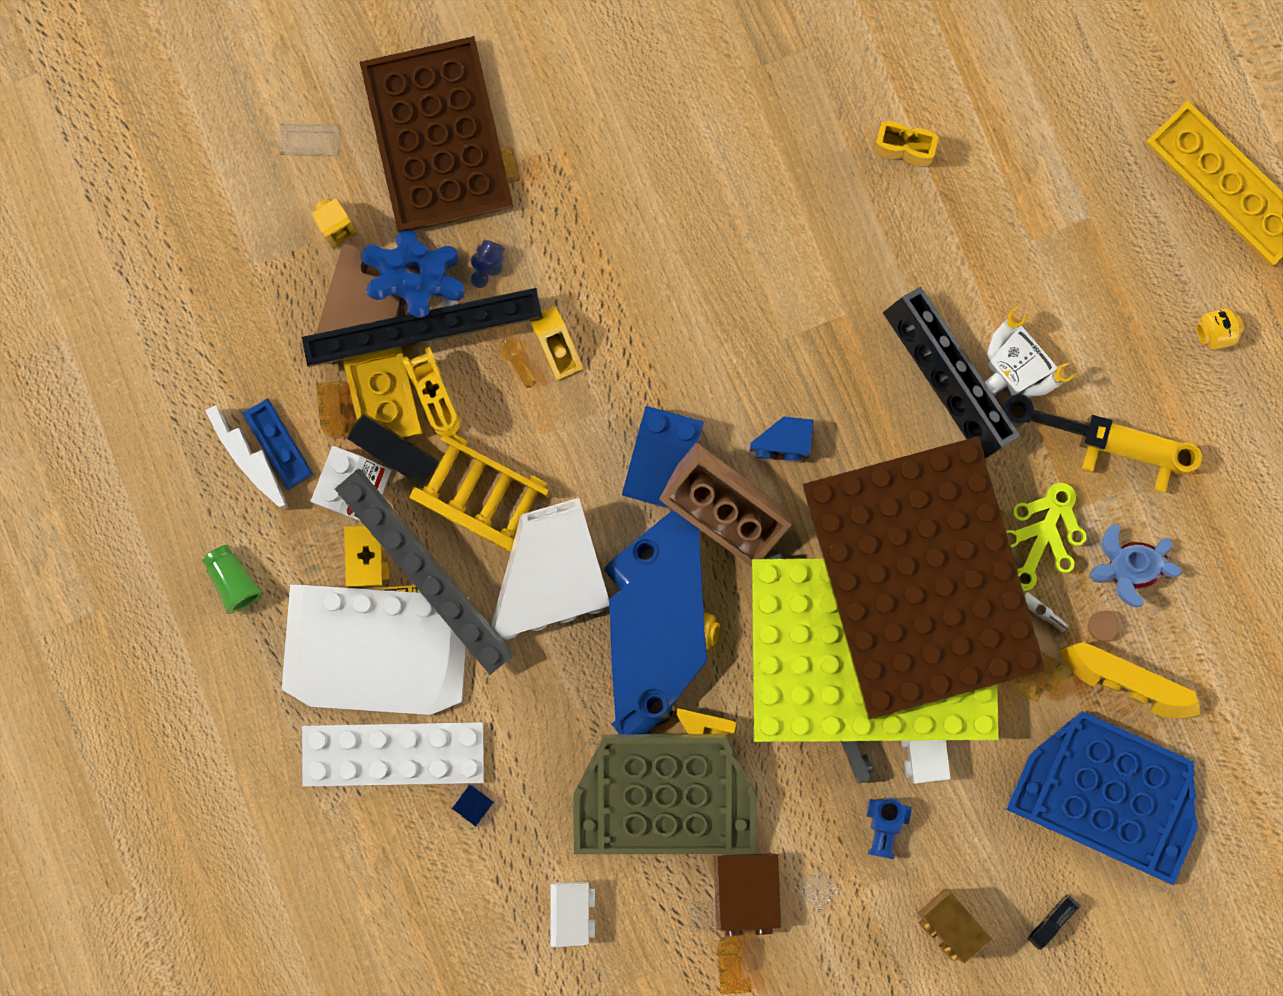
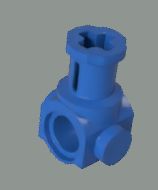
[866,798,912,859]

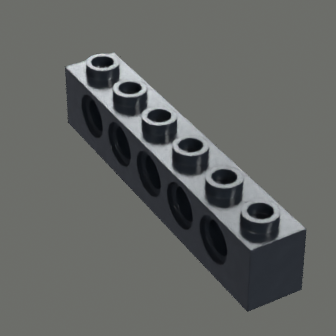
[883,287,1020,459]

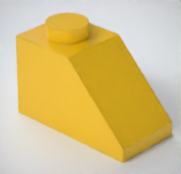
[311,198,357,249]
[530,306,583,381]

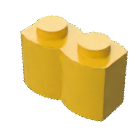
[873,121,939,166]

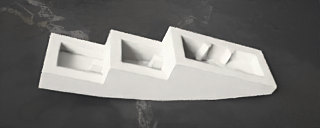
[205,405,289,510]

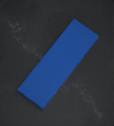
[242,398,314,490]

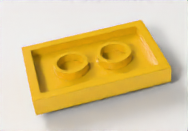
[343,348,422,439]

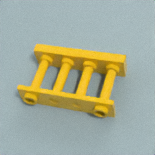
[409,433,550,553]

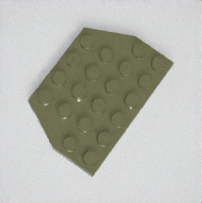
[573,734,756,854]

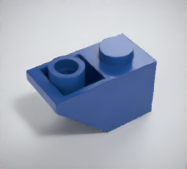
[749,416,813,463]

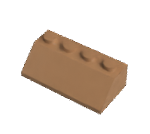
[660,442,792,567]

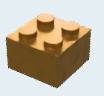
[918,889,992,964]

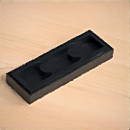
[346,412,438,487]

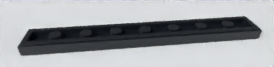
[301,288,543,368]

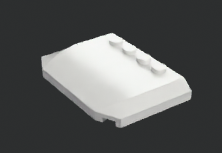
[282,585,470,715]

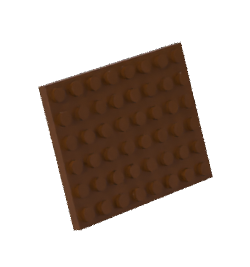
[802,436,1046,719]

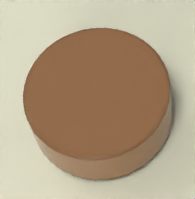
[1088,611,1119,641]

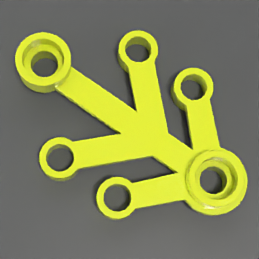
[1006,483,1086,592]

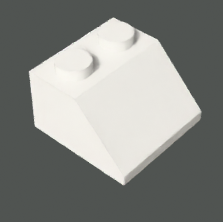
[550,882,595,947]

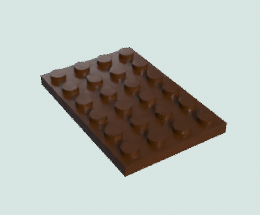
[360,36,514,233]

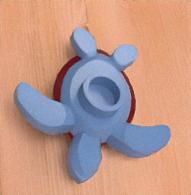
[1090,525,1182,608]

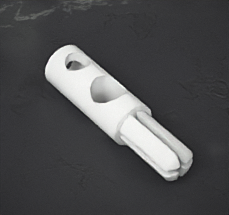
[1024,592,1068,632]

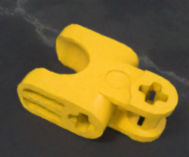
[402,347,461,437]

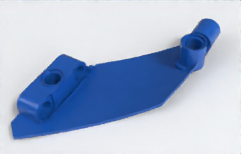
[605,510,707,734]

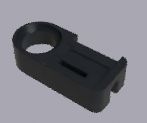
[1027,894,1081,950]

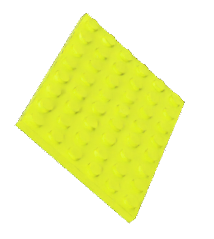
[752,559,998,742]

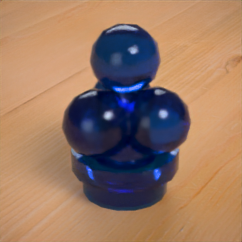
[470,239,505,288]

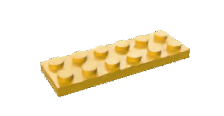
[1144,100,1283,267]

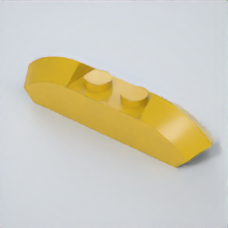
[1059,641,1200,718]

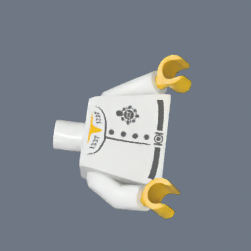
[985,306,1077,397]

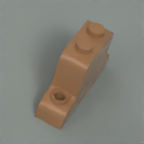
[316,243,407,364]

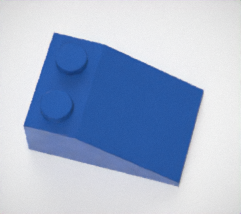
[622,406,704,510]

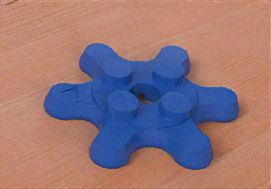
[360,230,465,318]

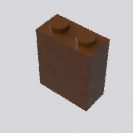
[713,853,781,936]

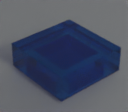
[452,784,494,827]

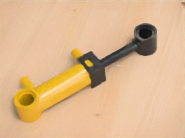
[1002,394,1202,493]

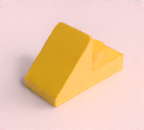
[676,708,737,736]

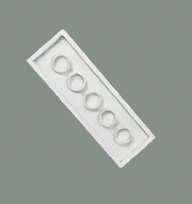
[302,722,484,787]

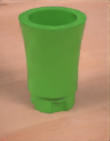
[202,545,263,614]

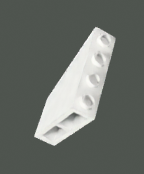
[491,498,609,640]

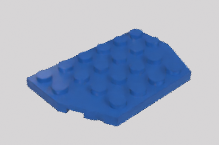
[1005,711,1198,885]

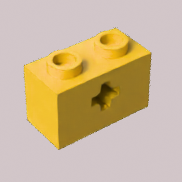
[344,525,390,588]

